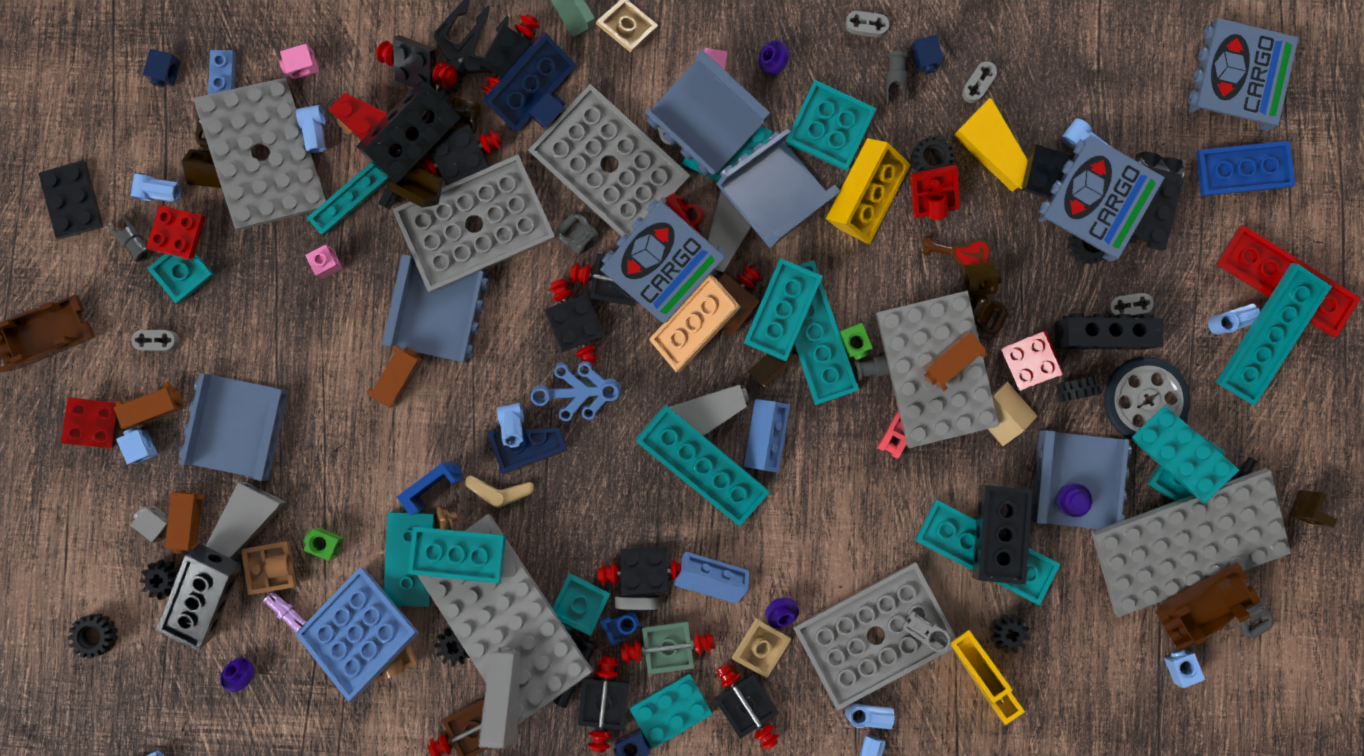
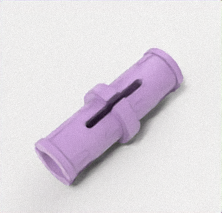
[263,591,307,633]

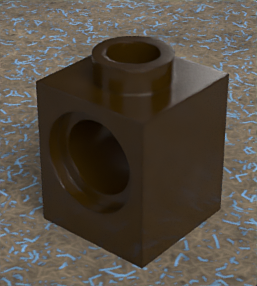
[964,261,1001,297]

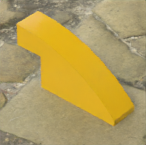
[950,630,1025,726]

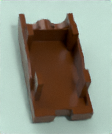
[0,295,95,372]
[1155,562,1261,651]

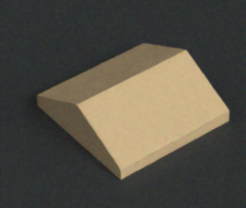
[596,0,659,53]
[988,382,1038,446]
[731,618,791,678]

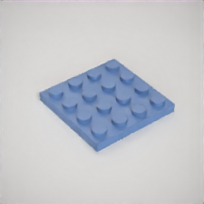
[295,567,419,702]

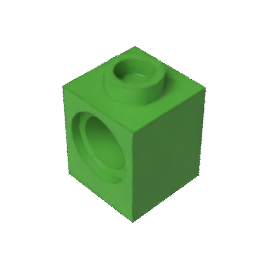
[839,323,872,360]
[303,527,344,561]

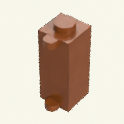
[922,332,987,391]
[367,344,423,408]
[114,381,183,429]
[165,491,206,554]

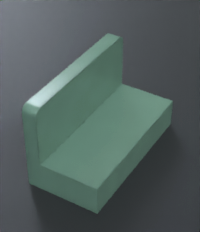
[551,0,596,38]

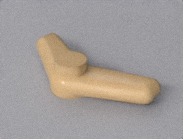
[465,475,534,508]

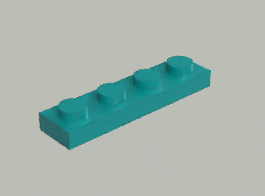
[307,163,389,236]

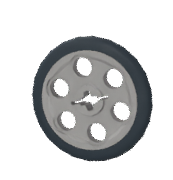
[1104,357,1191,440]

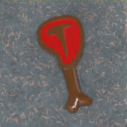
[922,236,991,269]

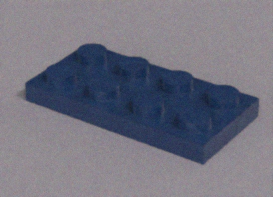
[482,32,577,133]

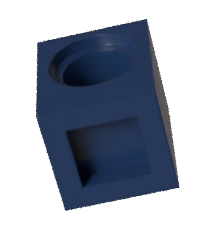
[910,35,944,74]
[142,48,181,88]
[529,92,565,131]
[613,728,651,756]

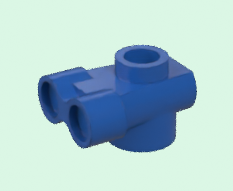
[600,610,642,646]

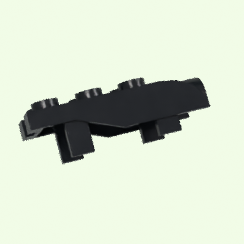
[1128,151,1184,251]

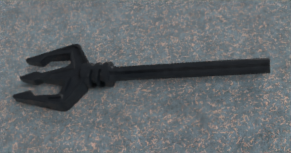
[378,0,509,210]

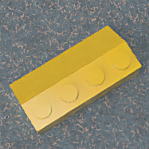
[826,138,911,244]

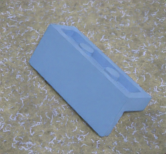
[744,399,790,473]
[674,552,749,603]

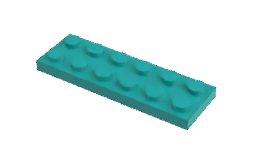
[770,260,859,405]
[1215,263,1332,406]
[635,404,770,527]
[914,499,1061,606]

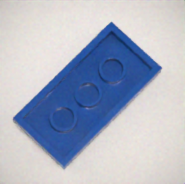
[1196,141,1296,197]

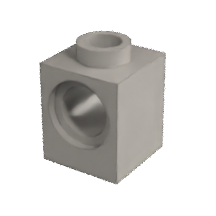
[130,506,168,542]

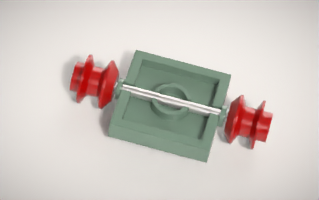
[621,621,715,675]

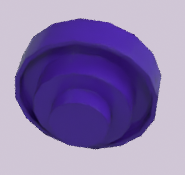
[758,40,790,75]
[1056,483,1093,517]
[765,598,799,628]
[220,657,254,693]

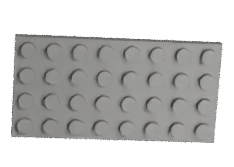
[1091,468,1291,617]
[418,514,593,725]

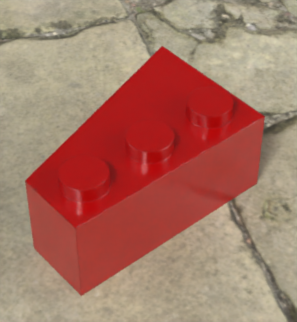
[328,93,411,153]

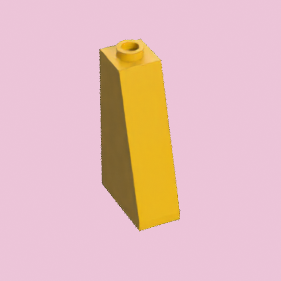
[953,98,1028,192]

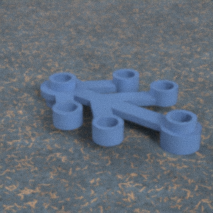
[531,361,621,421]

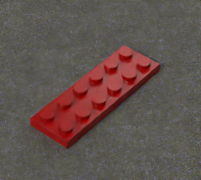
[1215,225,1361,337]

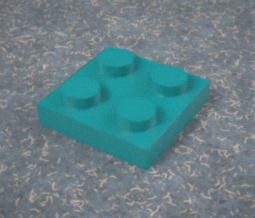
[147,252,215,304]
[552,573,611,636]

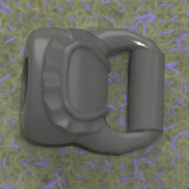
[557,213,599,254]
[1240,596,1274,639]

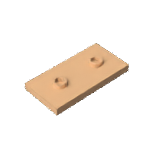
[649,274,741,373]

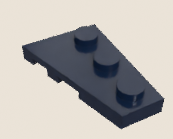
[487,428,568,475]

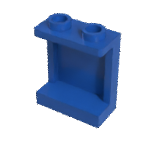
[397,462,464,516]

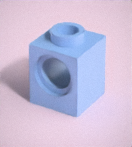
[116,427,158,465]
[1164,649,1205,688]

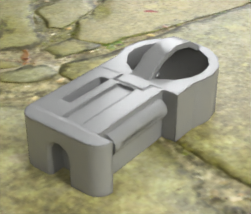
[902,611,950,652]

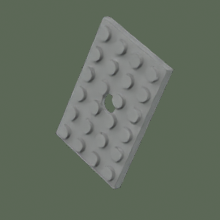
[193,77,326,231]
[528,84,691,237]
[392,155,556,293]
[876,291,999,448]
[793,561,957,711]

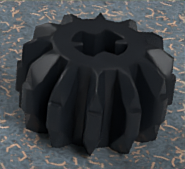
[139,560,180,600]
[989,614,1030,654]
[434,627,470,666]

